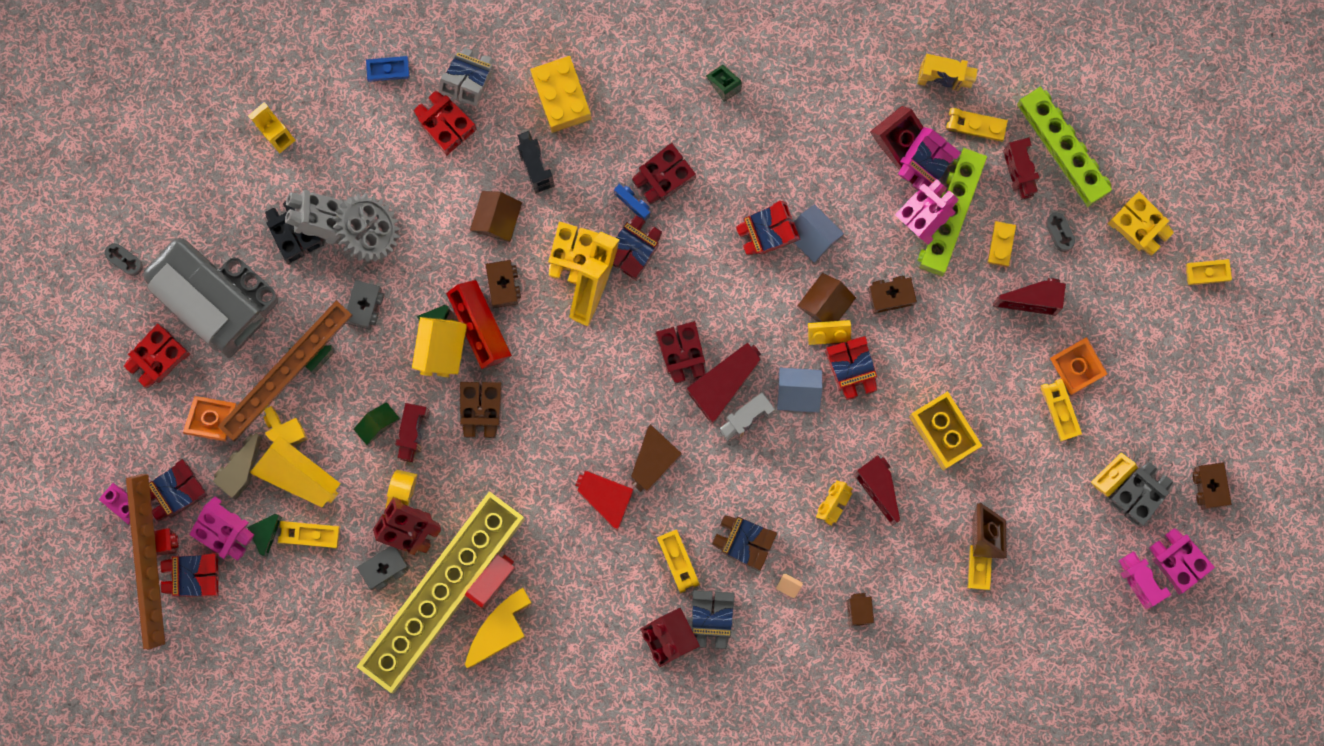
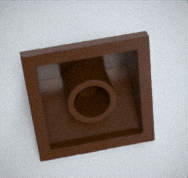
[470,191,522,242]
[797,273,856,322]
[972,502,1007,559]

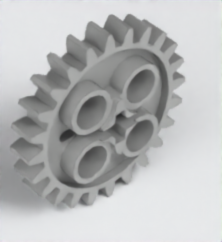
[333,194,400,262]

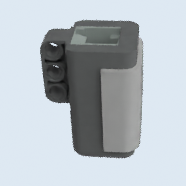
[143,238,278,358]

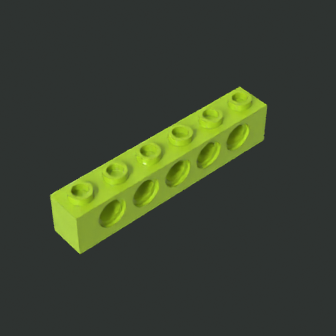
[1017,86,1112,207]
[917,148,987,277]

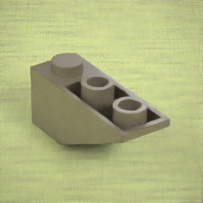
[213,433,262,500]

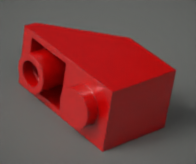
[154,528,179,555]

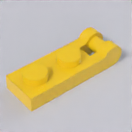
[946,108,1008,142]
[1040,379,1082,442]
[277,521,340,548]
[657,529,700,594]

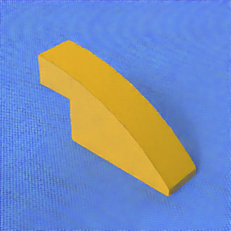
[569,231,619,327]
[465,588,532,669]

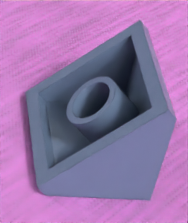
[794,204,844,263]
[777,368,822,413]

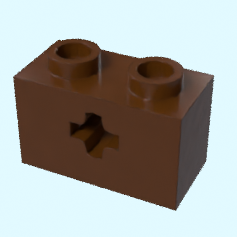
[485,260,521,309]
[868,276,917,314]
[1192,462,1232,510]
[846,593,874,627]

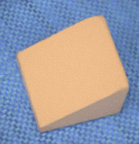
[776,574,803,598]

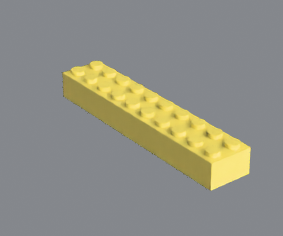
[357,491,525,694]

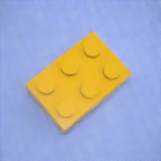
[530,56,591,133]
[909,391,982,471]

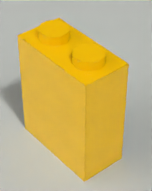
[412,317,467,377]

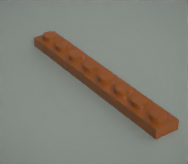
[218,300,353,442]
[126,474,165,650]

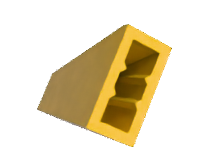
[250,436,341,507]

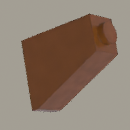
[631,424,682,493]

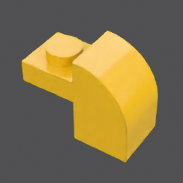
[248,102,296,154]
[263,406,308,446]
[384,470,418,515]

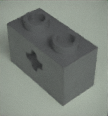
[346,280,384,330]
[356,546,409,591]

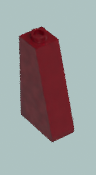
[686,342,761,424]

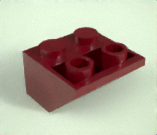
[640,607,700,668]

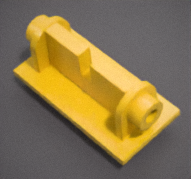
[816,480,853,526]

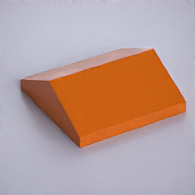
[1050,337,1108,395]
[183,396,237,442]

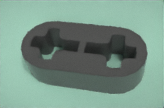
[1046,212,1075,252]
[105,243,142,276]

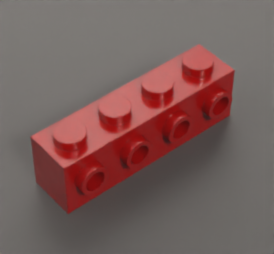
[446,280,512,369]

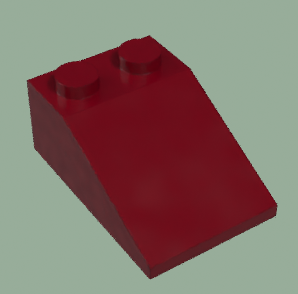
[870,106,923,184]
[993,278,1066,316]
[854,455,900,526]

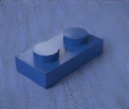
[366,56,410,82]
[614,183,650,221]

